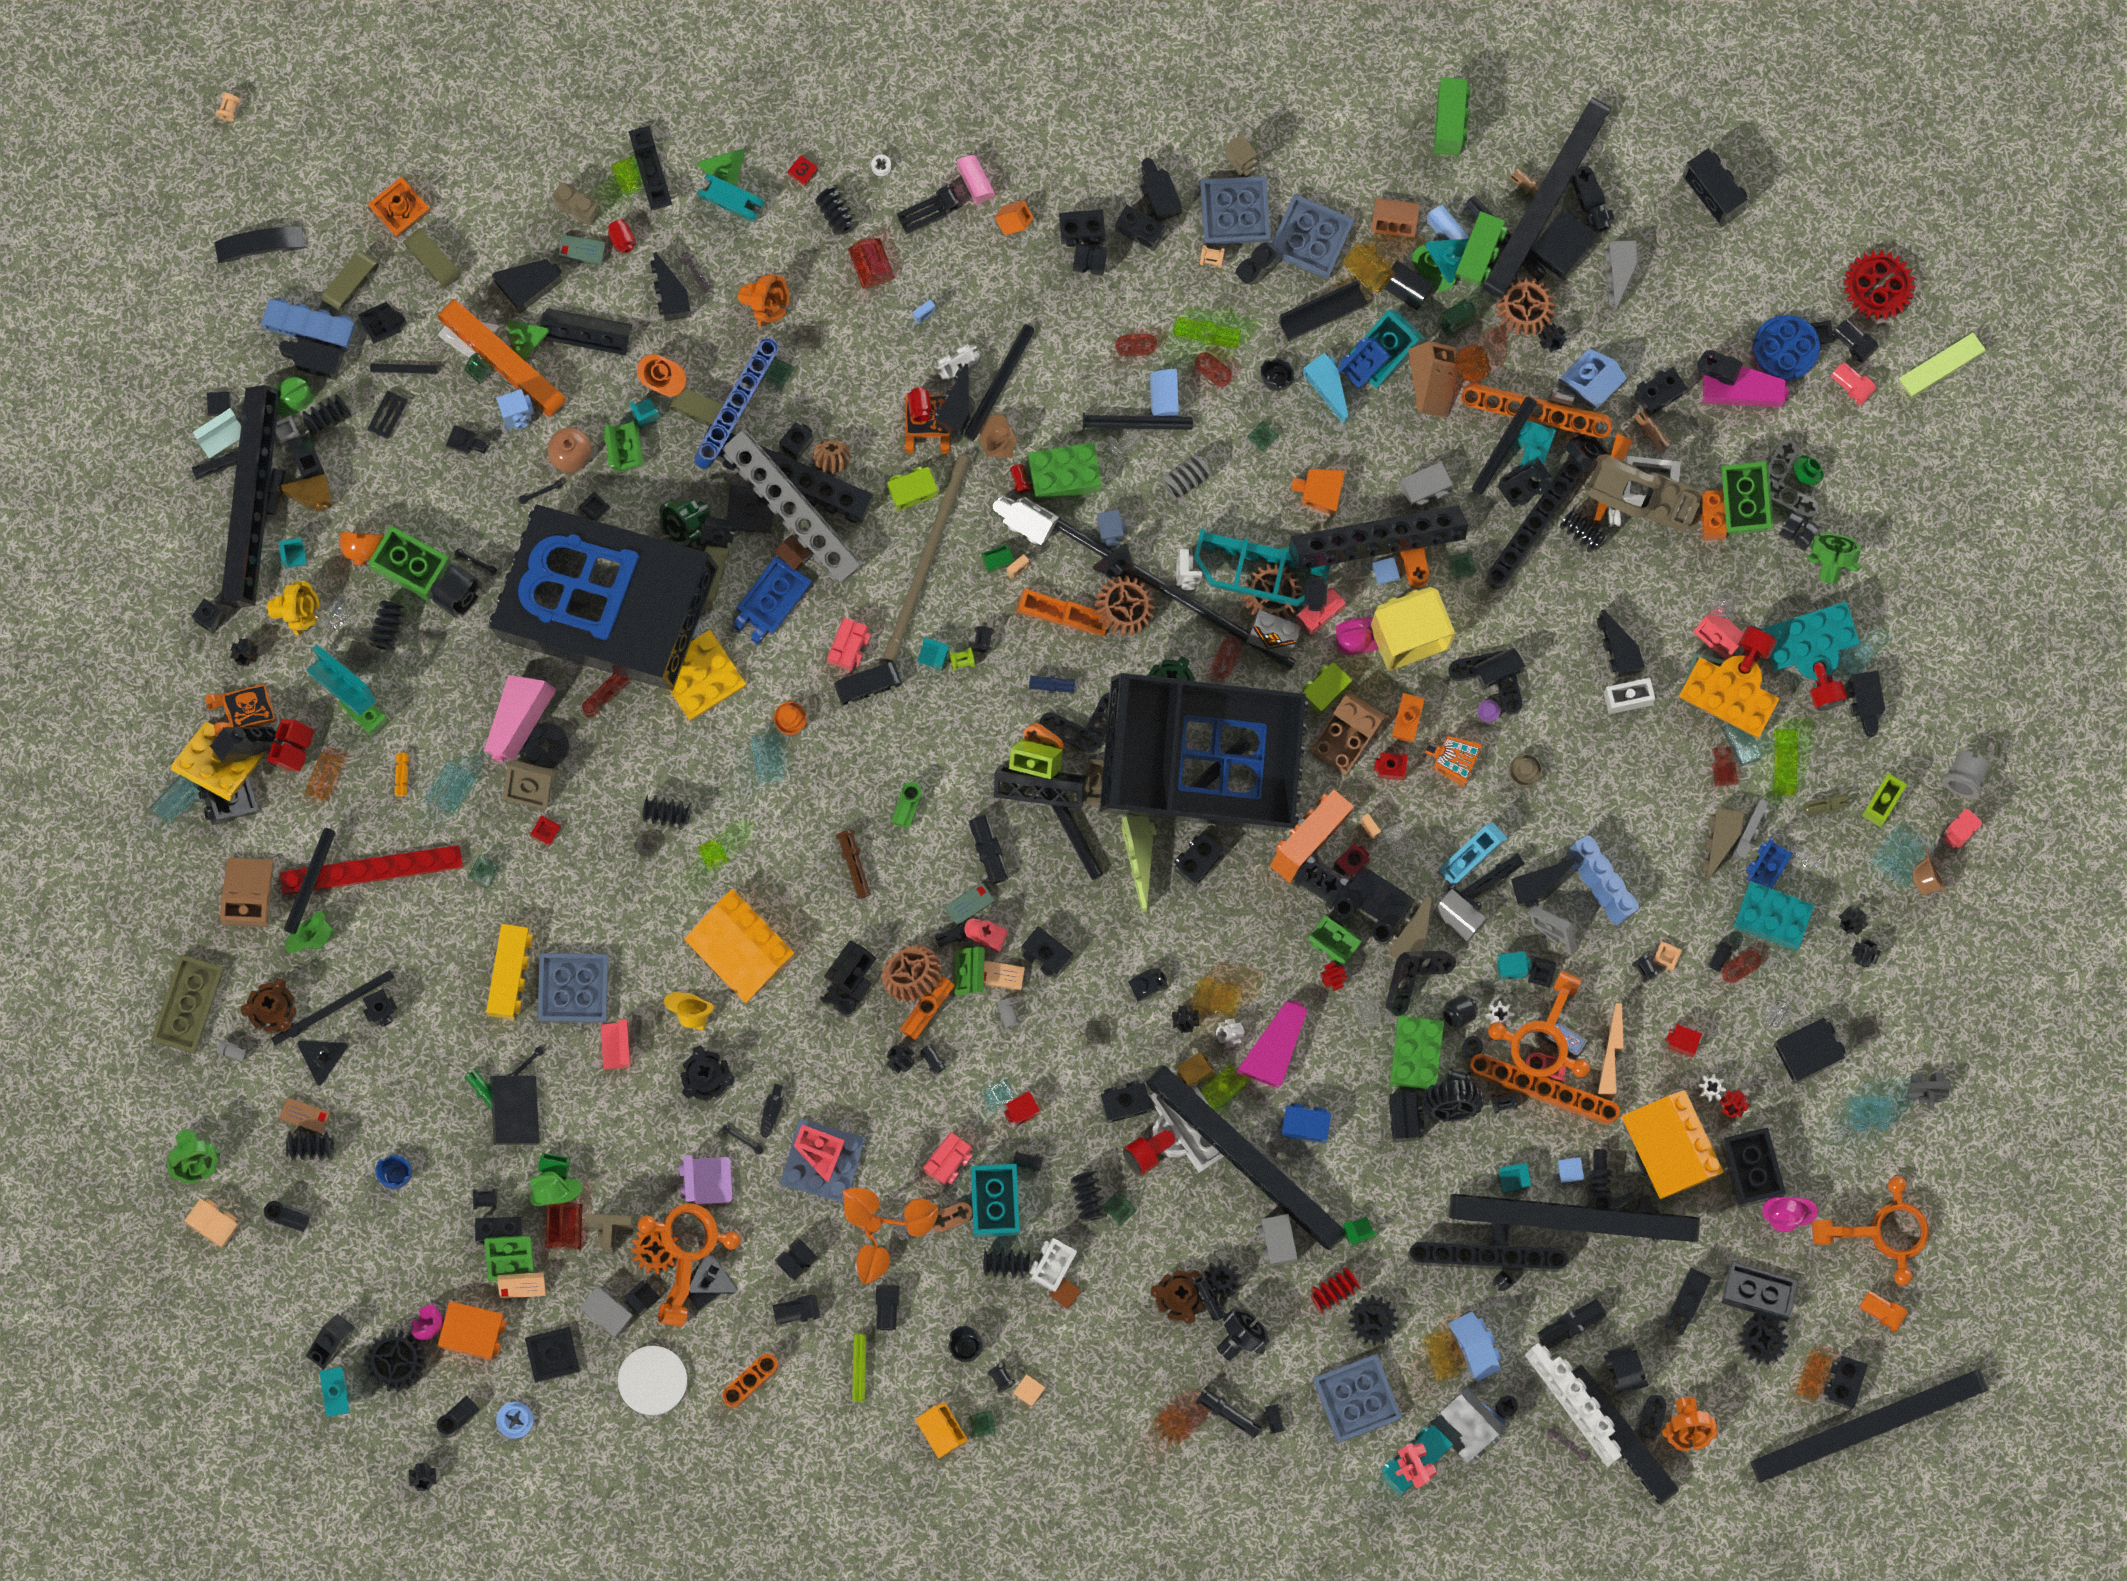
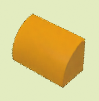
[915,1402,969,1459]

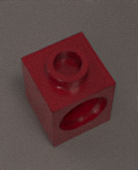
[1334,843,1370,879]

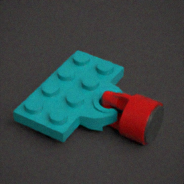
[1761,601,1860,711]

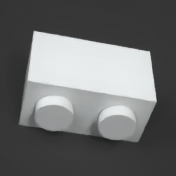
[1604,678,1655,714]

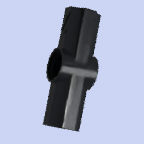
[969,815,1009,885]
[1537,1299,1607,1349]

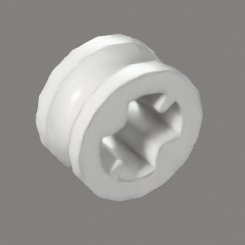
[871,155,891,176]
[1607,507,1621,527]

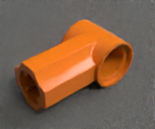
[1859,1290,1908,1332]

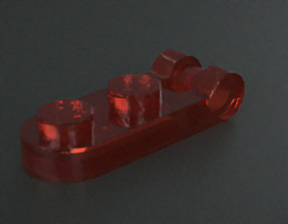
[582,674,631,718]

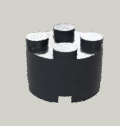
[430,564,482,618]
[1604,1342,1649,1395]

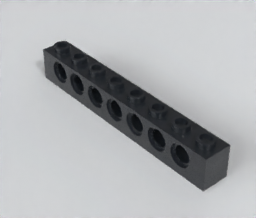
[702,424,873,523]
[1289,505,1468,571]

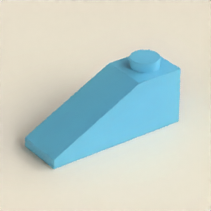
[1303,353,1348,424]
[1438,823,1508,886]

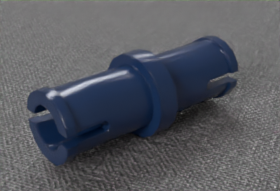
[1029,675,1075,694]

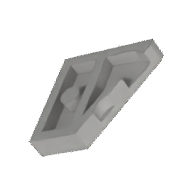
[1529,906,1577,956]

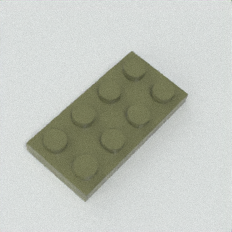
[151,954,224,1054]

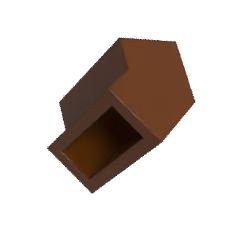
[775,535,812,570]

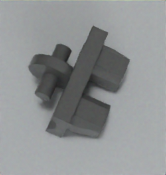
[1907,1072,1951,1109]

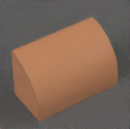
[1371,198,1419,238]

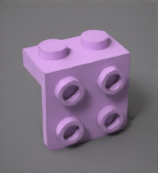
[679,1156,733,1205]

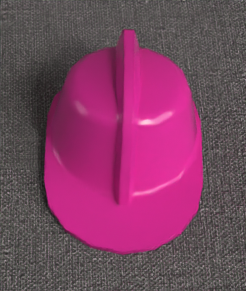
[1336,618,1378,655]
[1762,1197,1818,1232]

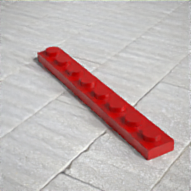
[280,845,463,895]

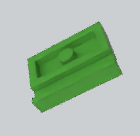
[954,946,985,996]

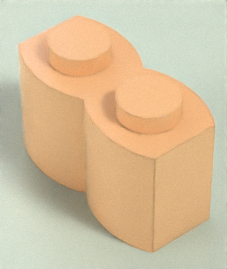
[184,1198,239,1249]

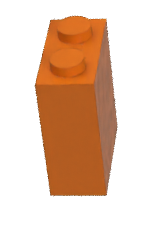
[438,1301,507,1361]

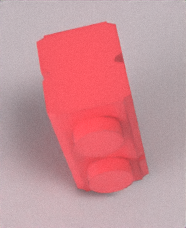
[1296,587,1346,637]
[827,618,871,672]
[1943,809,1982,850]
[923,1132,973,1187]

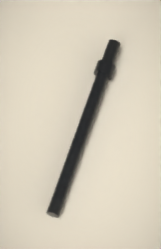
[271,970,394,1046]

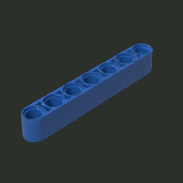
[694,338,778,469]

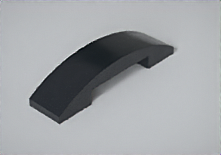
[628,125,672,211]
[215,226,306,264]

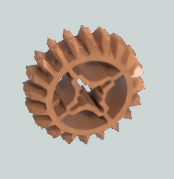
[1496,277,1556,337]
[1243,564,1303,620]
[1094,576,1155,636]
[881,944,942,1003]

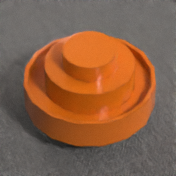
[774,702,807,736]

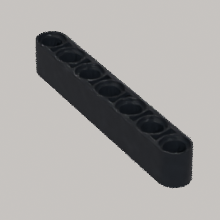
[1487,459,1583,589]
[1408,1242,1568,1272]
[1571,1364,1679,1505]

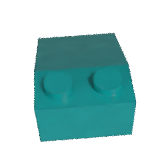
[1350,310,1427,389]

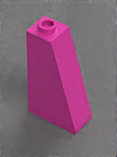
[1702,360,1789,407]
[1236,1000,1308,1088]

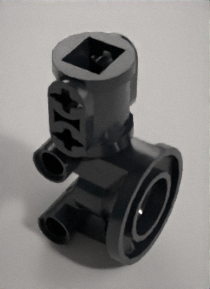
[1293,853,1415,945]

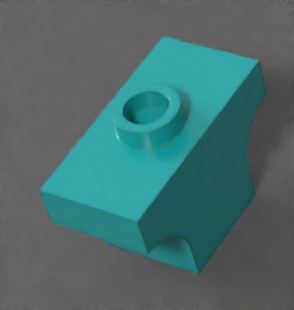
[319,1367,350,1418]

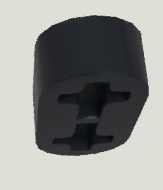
[1639,1395,1666,1439]

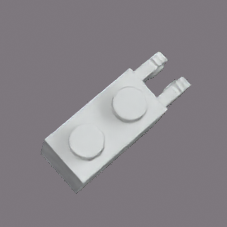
[993,496,1059,545]

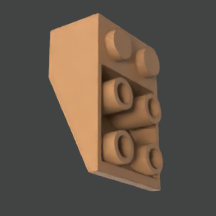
[1408,341,1459,418]
[1309,692,1387,775]
[220,858,273,927]

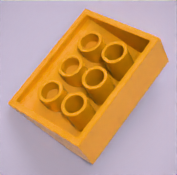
[684,888,796,1004]
[1621,1090,1724,1199]

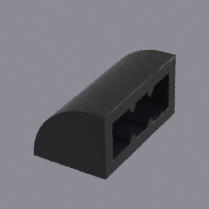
[1381,260,1433,311]
[1471,647,1525,690]

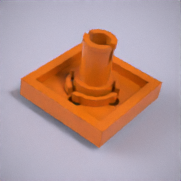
[368,176,431,238]

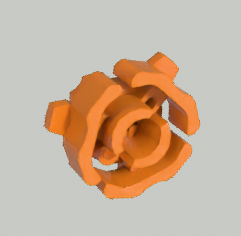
[738,274,790,326]
[1662,1396,1718,1451]

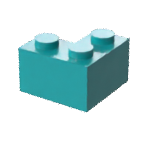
[1512,416,1556,466]

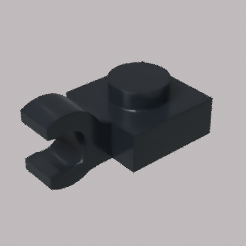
[446,425,488,455]

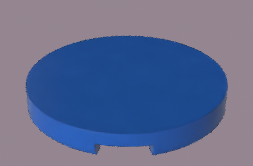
[1753,315,1820,381]

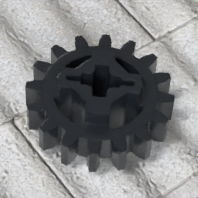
[1348,1295,1398,1346]
[1738,1315,1788,1366]

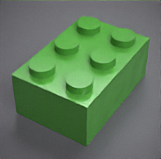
[1433,77,1471,156]
[1456,211,1507,288]
[1028,443,1102,502]
[1721,461,1774,535]
[368,526,451,602]
[1389,1015,1444,1091]

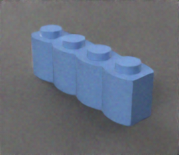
[261,298,356,351]
[1566,835,1639,926]

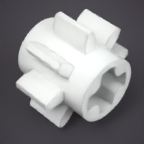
[1485,1001,1515,1027]
[1216,1018,1244,1048]
[1697,1074,1726,1103]

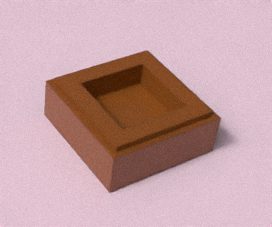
[1049,1277,1082,1310]

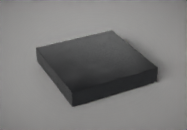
[525,1327,580,1383]

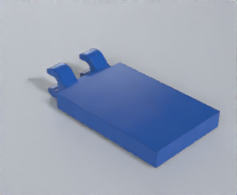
[733,556,812,645]

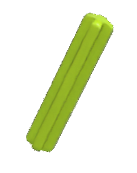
[852,1334,866,1402]

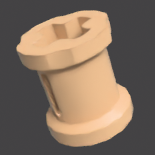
[215,93,241,121]
[1200,245,1225,268]

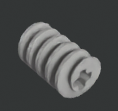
[1162,455,1213,501]

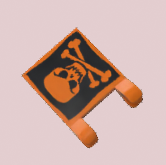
[905,395,950,454]
[205,684,276,737]

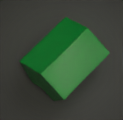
[981,544,1014,573]
[538,1152,570,1178]

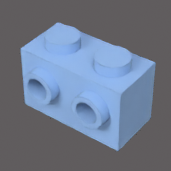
[496,389,534,430]

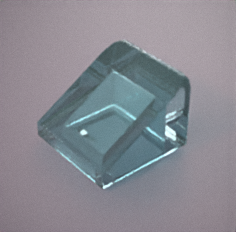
[981,1081,1014,1113]

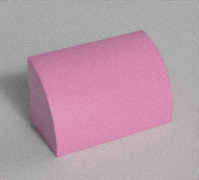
[957,155,996,205]

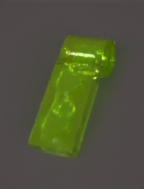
[1773,728,1798,795]

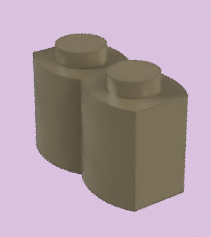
[1225,134,1259,177]
[552,182,599,225]

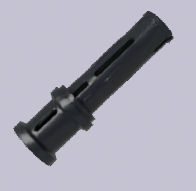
[1195,1386,1262,1439]

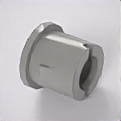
[1942,751,1990,799]

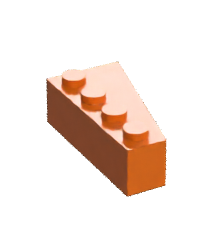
[1270,789,1354,883]

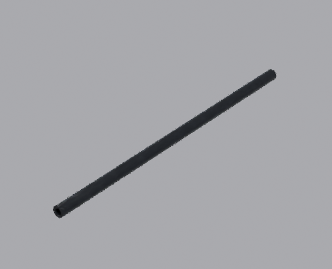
[1054,518,1297,670]

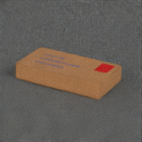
[279,1097,331,1135]

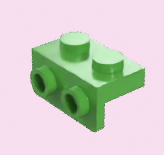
[604,422,644,472]
[1308,914,1363,965]

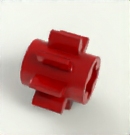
[1320,962,1347,991]
[1720,1089,1750,1118]

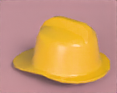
[664,992,714,1031]

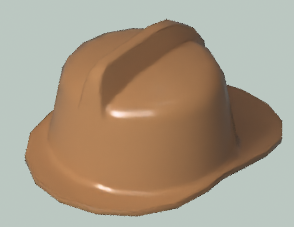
[980,414,1017,459]
[1913,844,1947,895]

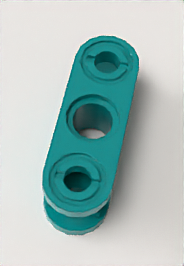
[696,174,765,222]

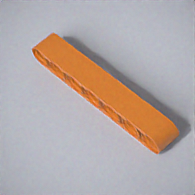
[437,299,566,417]
[1461,383,1612,438]
[1469,1054,1620,1125]

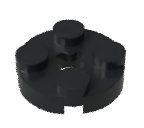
[1566,433,1609,472]
[524,723,569,768]

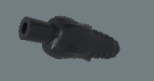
[760,1084,783,1138]

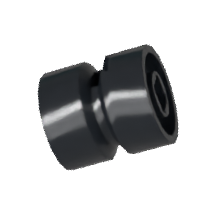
[1073,243,1108,276]
[1778,511,1820,551]
[775,1237,818,1281]

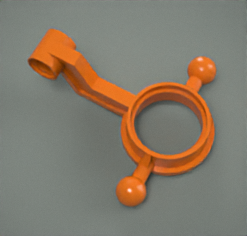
[1488,970,1590,1078]
[1812,1176,1929,1286]
[638,1203,741,1327]

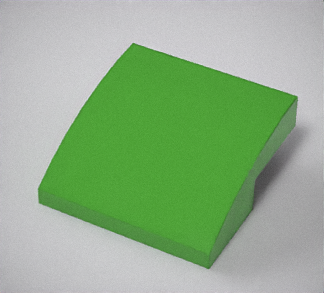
[484,1236,534,1281]

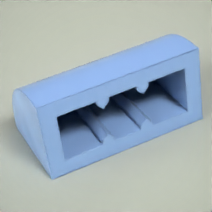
[1426,205,1470,240]
[1150,369,1179,417]

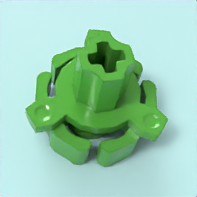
[1807,532,1861,584]
[166,1129,220,1183]

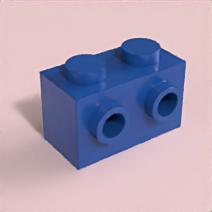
[1281,1103,1331,1143]

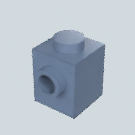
[1097,510,1127,546]

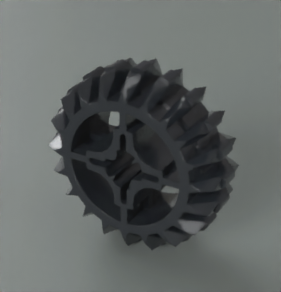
[1422,1079,1484,1123]
[364,1330,427,1392]

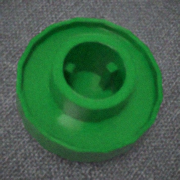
[1794,455,1824,486]

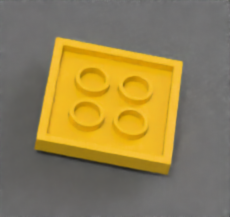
[669,630,747,721]
[171,721,264,801]

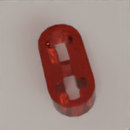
[1115,334,1157,357]
[1195,352,1232,387]
[1212,637,1241,679]
[1721,950,1761,984]

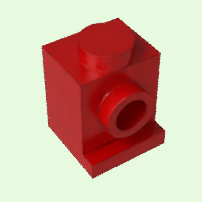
[1374,752,1408,781]

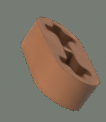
[933,1202,972,1233]

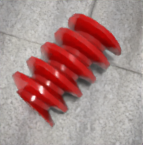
[1310,1267,1361,1314]

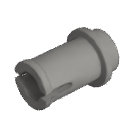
[997,998,1019,1029]
[217,1039,248,1062]

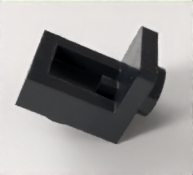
[1128,968,1169,1002]

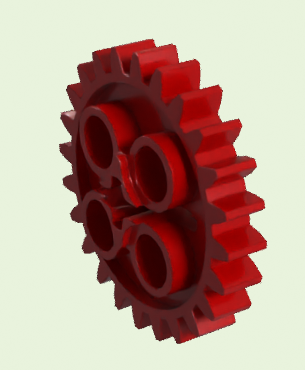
[1843,250,1916,321]

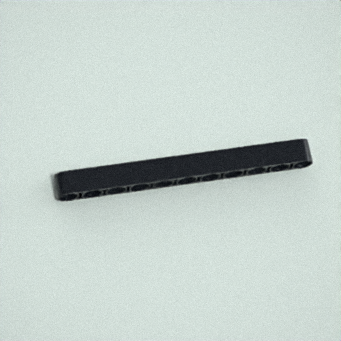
[1482,97,1612,300]
[1146,1065,1345,1250]
[1448,1194,1700,1242]
[1750,1369,1989,1483]

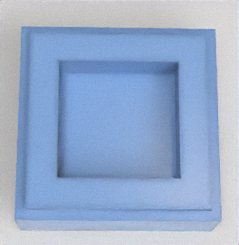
[913,299,935,324]
[1372,557,1400,585]
[1557,1157,1584,1184]

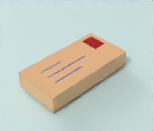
[984,961,1025,991]
[498,1272,546,1298]

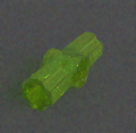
[1172,316,1241,350]

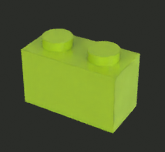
[887,467,938,511]
[1301,662,1353,716]
[1009,739,1063,779]
[1862,773,1907,828]

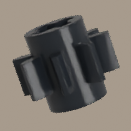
[1586,206,1615,232]
[1538,323,1567,352]
[230,638,258,666]
[1839,906,1868,935]
[1851,939,1881,967]
[1172,1005,1199,1033]
[887,1044,915,1073]
[408,1463,437,1491]

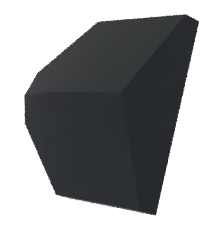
[358,302,407,344]

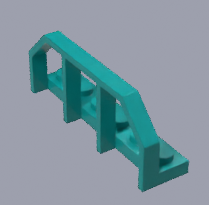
[1193,528,1330,607]

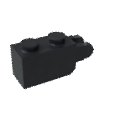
[1139,157,1182,222]
[278,338,344,380]
[1846,671,1885,738]
[1665,1268,1712,1335]

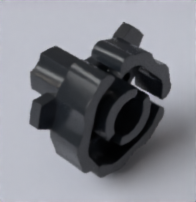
[680,1045,735,1102]
[1216,1307,1270,1361]

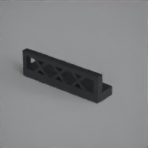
[994,765,1088,809]

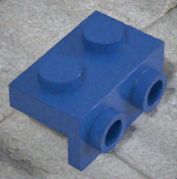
[1338,338,1391,388]
[1746,838,1793,889]

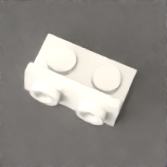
[1176,549,1202,590]
[1029,1238,1077,1292]

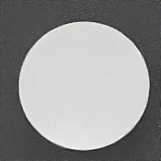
[618,1346,687,1416]

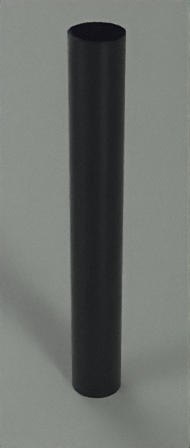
[370,363,438,374]

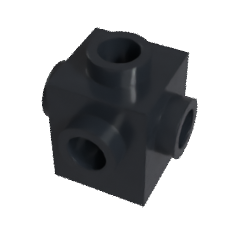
[362,989,398,1027]

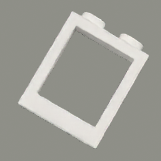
[1623,456,1681,506]

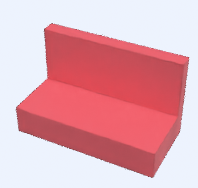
[1693,608,1744,660]
[601,1019,631,1070]

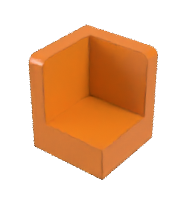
[994,200,1034,235]

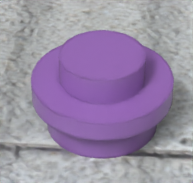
[1478,700,1500,722]

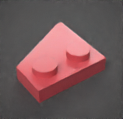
[794,1124,845,1182]

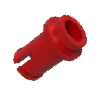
[1010,464,1031,494]

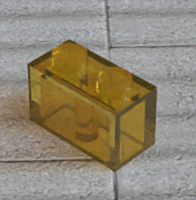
[1342,242,1396,293]
[1192,977,1242,1019]
[1423,1331,1458,1384]

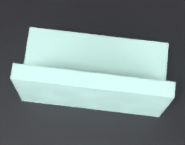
[193,408,241,458]

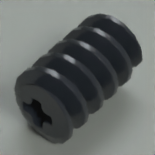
[815,185,859,235]
[302,394,352,438]
[1560,506,1610,553]
[369,600,405,651]
[642,794,692,830]
[286,1131,334,1160]
[1070,1171,1107,1221]
[983,1248,1031,1279]

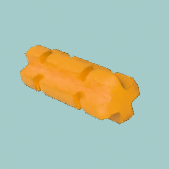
[395,752,409,797]

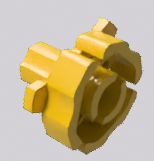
[266,581,320,636]

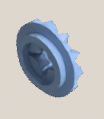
[496,1402,534,1439]

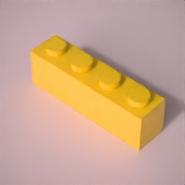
[486,924,533,1020]

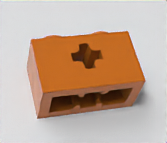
[1700,490,1727,541]

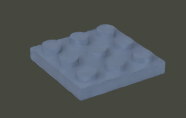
[1200,176,1270,245]
[1272,194,1355,280]
[538,953,609,1023]
[780,1119,866,1203]
[1312,1354,1402,1444]

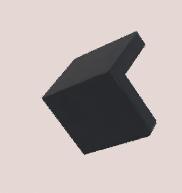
[624,1279,660,1316]

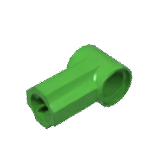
[891,782,922,829]

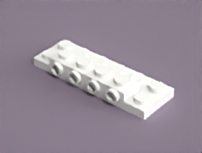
[1525,1343,1622,1467]

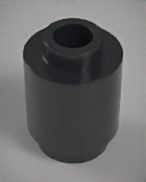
[1304,578,1328,611]

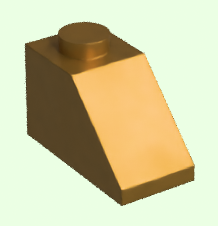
[281,474,333,512]
[1177,1052,1218,1087]

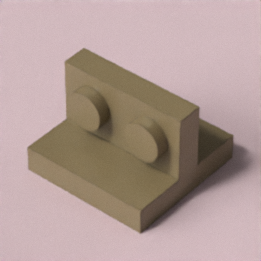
[1074,759,1113,814]
[503,760,557,810]
[585,1213,634,1253]

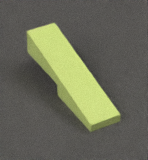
[1899,333,1986,399]

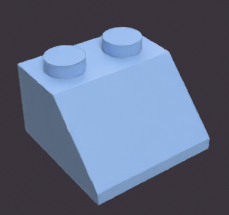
[1559,349,1627,409]

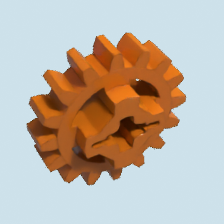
[631,1230,681,1275]

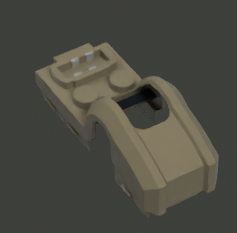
[1585,454,1703,533]

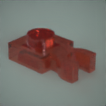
[1712,747,1738,787]

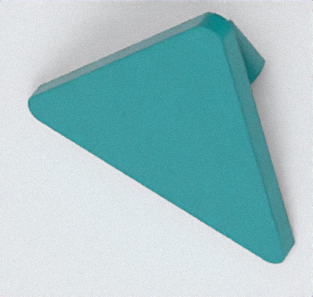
[1425,239,1469,283]

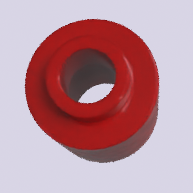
[608,219,636,254]
[907,387,932,422]

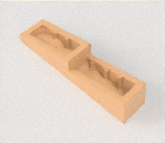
[1596,1003,1624,1097]

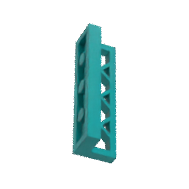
[306,644,376,716]

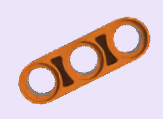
[722,1354,778,1408]

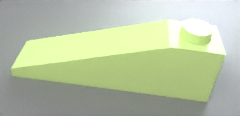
[1121,816,1156,913]

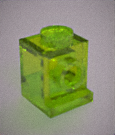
[611,157,640,195]
[698,839,729,872]

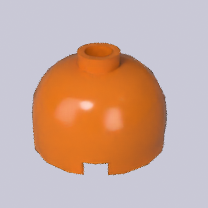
[339,532,384,565]

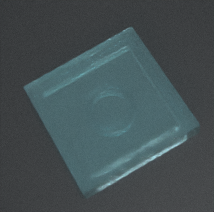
[1870,826,1933,888]

